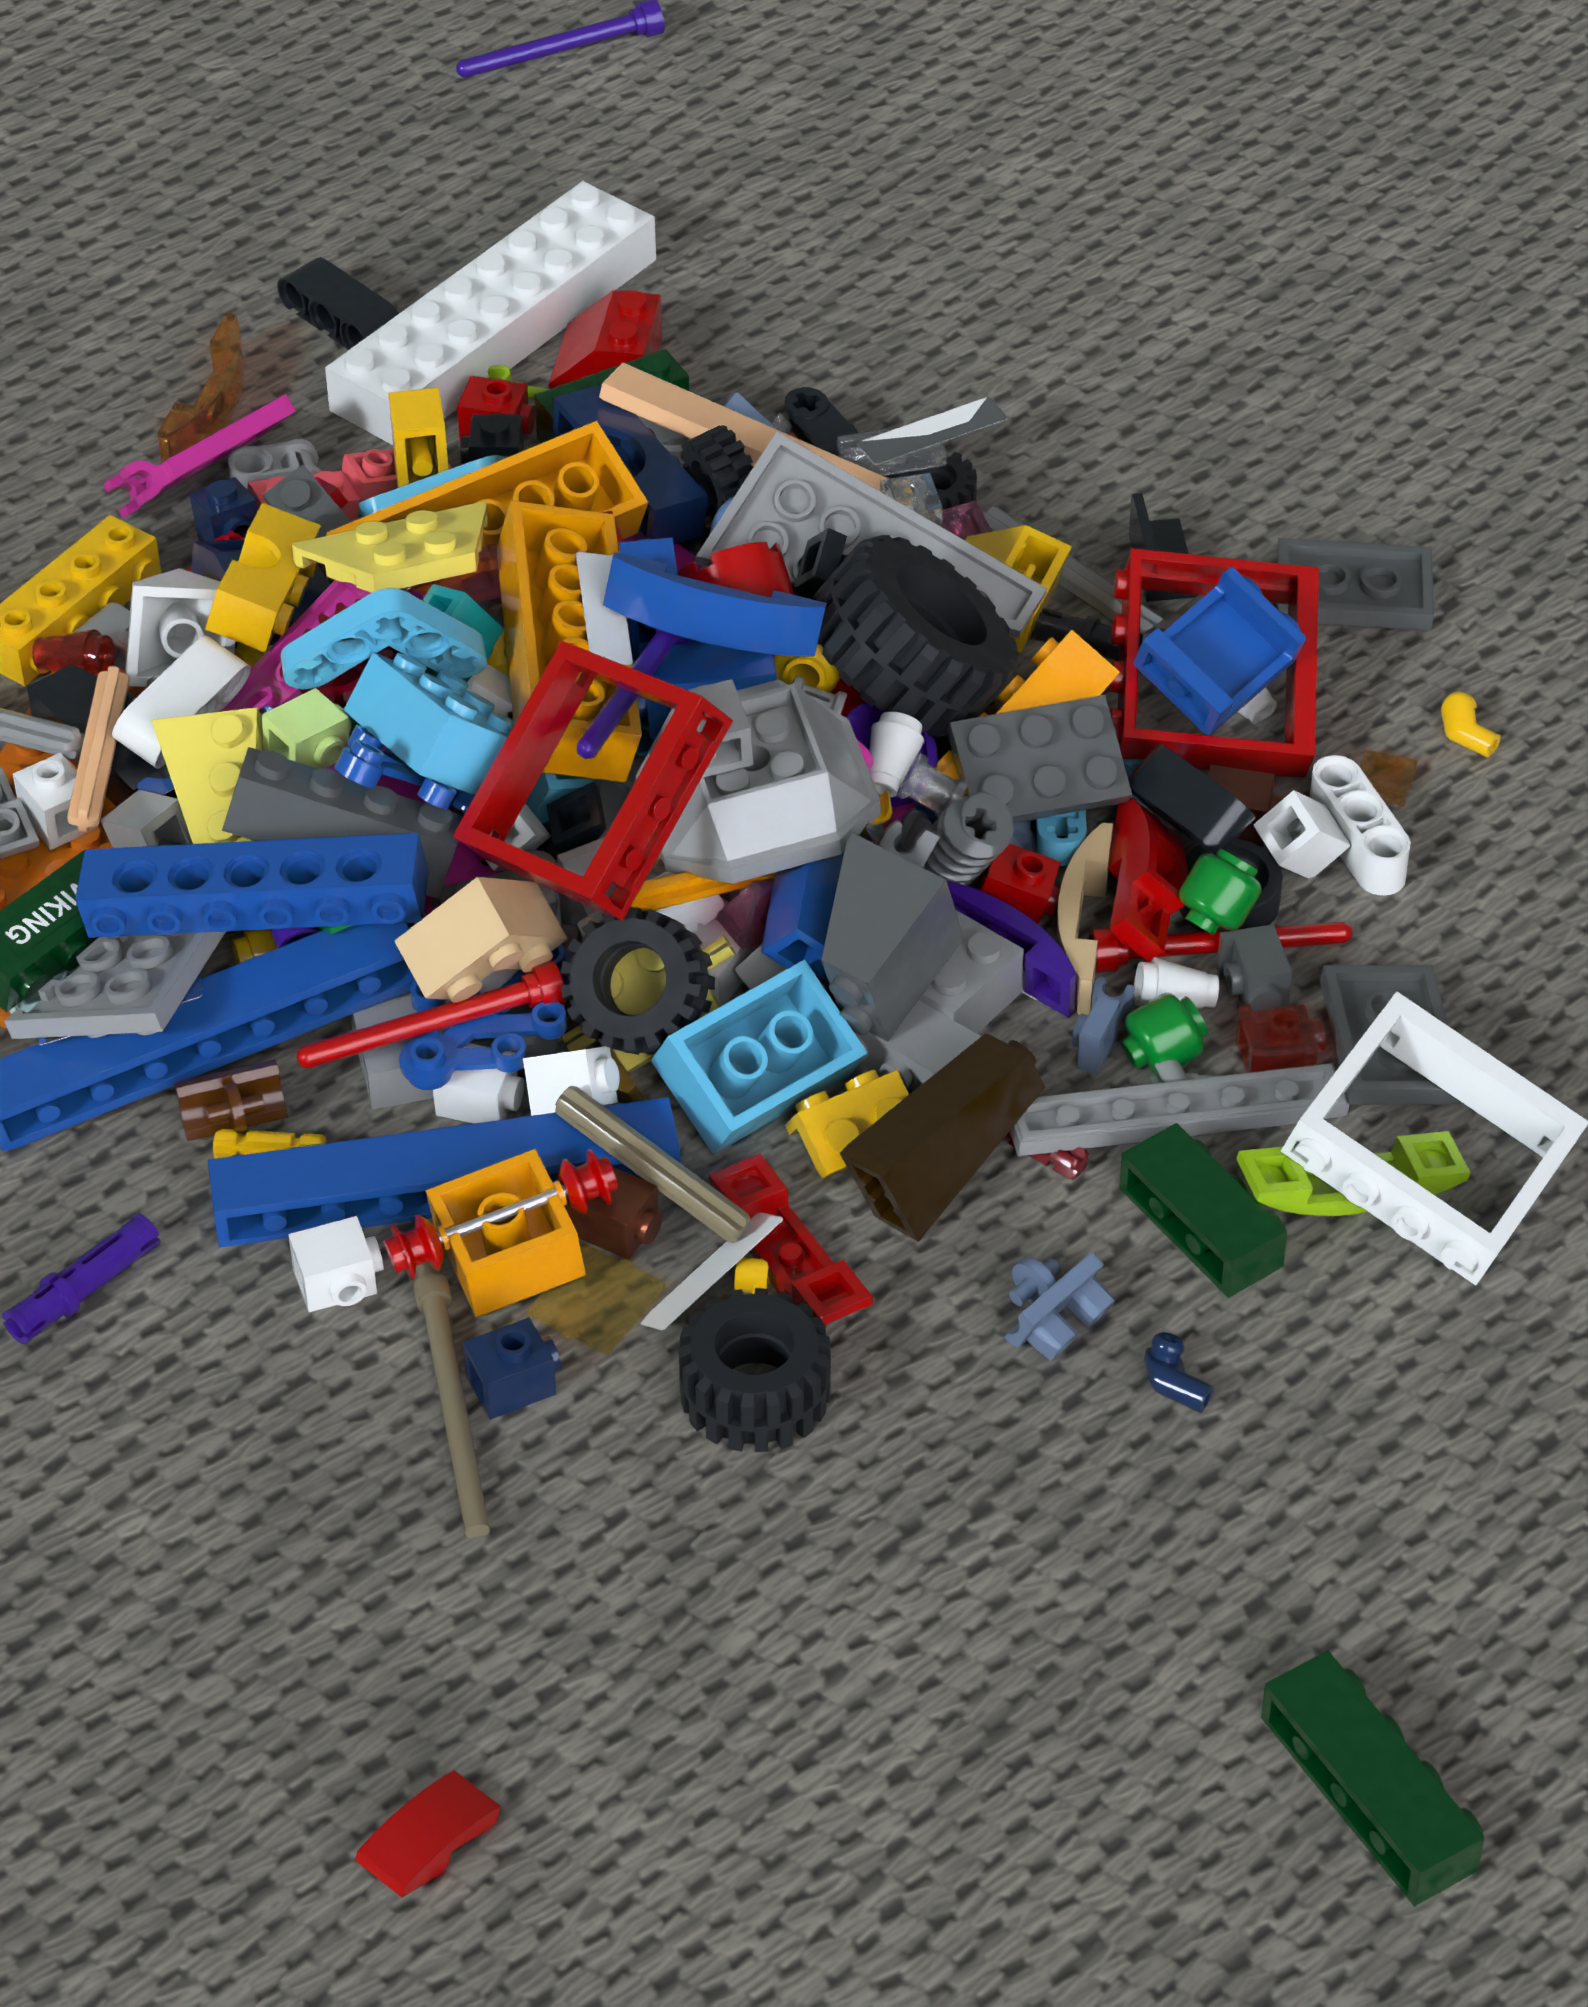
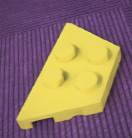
[292,501,488,593]

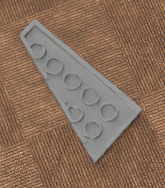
[4,932,225,1039]

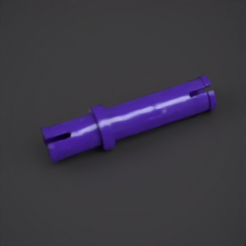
[2,1214,161,1344]

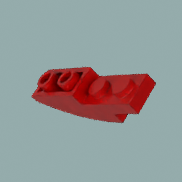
[1108,797,1188,962]

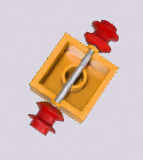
[384,1149,618,1318]

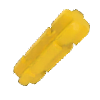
[213,1129,327,1159]

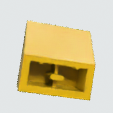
[965,525,1072,653]

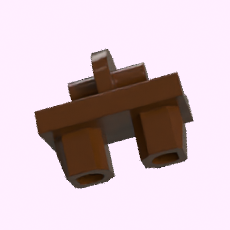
[174,1059,288,1141]

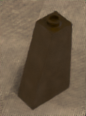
[840,1033,1045,1242]

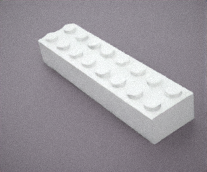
[325,181,656,445]

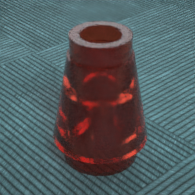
[32,629,115,677]

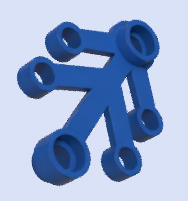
[334,725,475,814]
[399,944,571,1090]

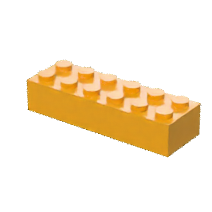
[319,421,648,602]
[496,500,642,782]

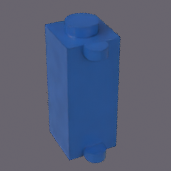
[761,852,844,978]

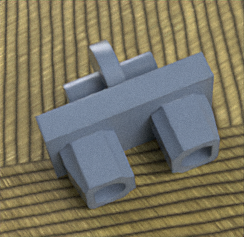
[1004,1252,1115,1361]

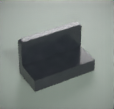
[1129,493,1197,602]

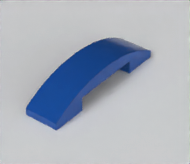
[603,552,827,656]

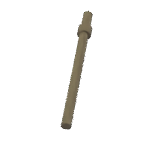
[413,1262,490,1538]

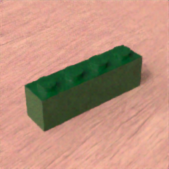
[1261,1650,1484,1907]

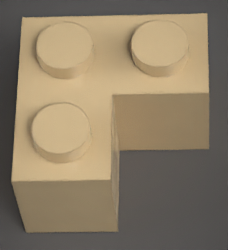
[394,877,568,1003]

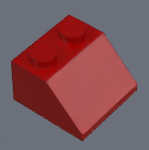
[549,290,662,389]

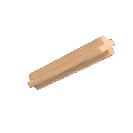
[67,666,130,832]

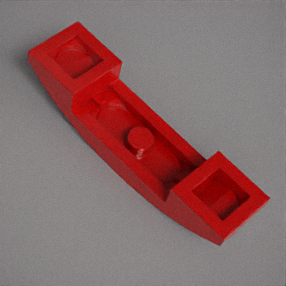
[709,1154,873,1325]

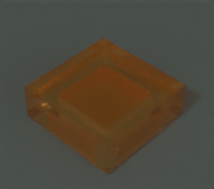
[1360,749,1418,806]

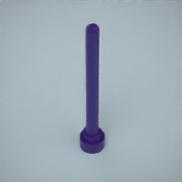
[456,0,665,77]
[576,628,692,759]

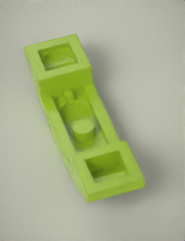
[1236,1131,1471,1216]

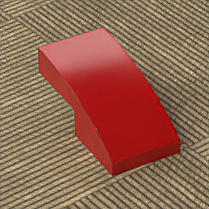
[355,1770,501,1898]

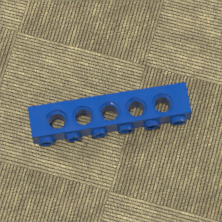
[75,833,429,938]

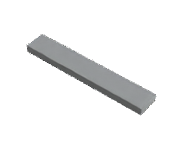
[1009,1063,1350,1156]

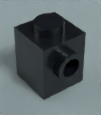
[460,413,524,465]

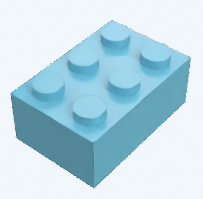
[343,652,516,795]
[651,959,868,1155]

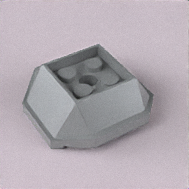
[635,679,881,884]

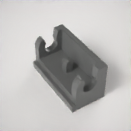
[859,807,940,868]

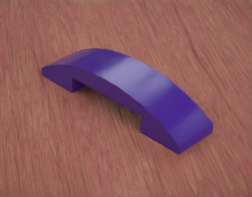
[947,881,1076,1018]

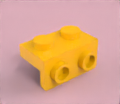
[785,1070,909,1179]

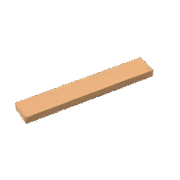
[599,363,894,496]

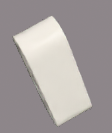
[112,635,251,769]
[1310,755,1411,896]

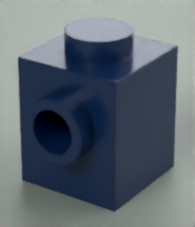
[189,477,258,541]
[463,1317,561,1420]

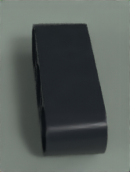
[277,257,399,350]
[1128,743,1255,855]

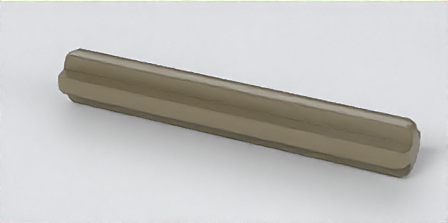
[555,1085,750,1243]

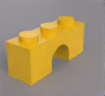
[205,502,321,652]

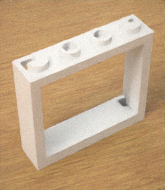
[1281,991,1588,1285]

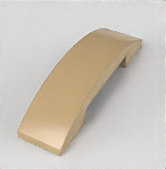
[1056,823,1113,1015]

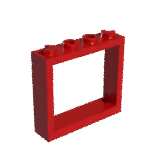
[1109,548,1319,777]
[452,640,733,921]

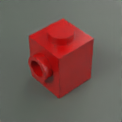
[457,376,536,442]
[979,843,1061,924]

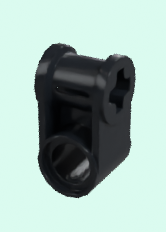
[783,387,864,464]

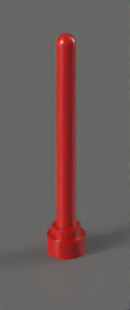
[1089,922,1353,973]
[296,960,566,1068]

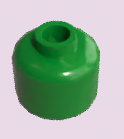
[1179,849,1262,935]
[1120,992,1209,1075]

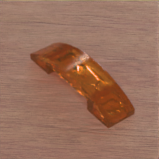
[157,312,245,463]

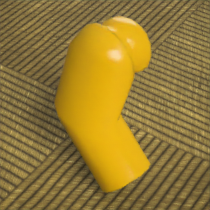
[1441,691,1501,758]

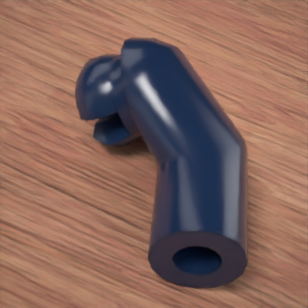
[1144,1332,1214,1413]

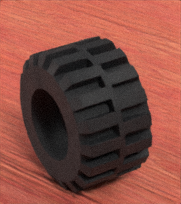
[561,907,715,1055]
[678,1288,831,1452]

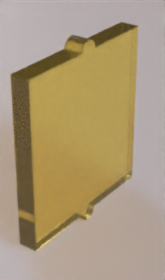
[526,1244,666,1356]

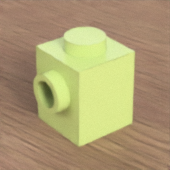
[262,688,351,769]

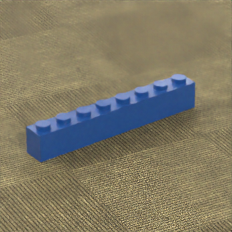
[0,923,415,1152]
[208,1097,680,1248]

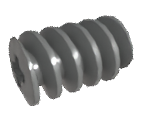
[923,791,1014,886]

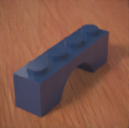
[552,385,709,545]

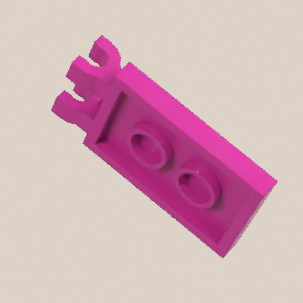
[102,394,296,519]

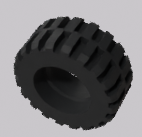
[813,535,1018,737]

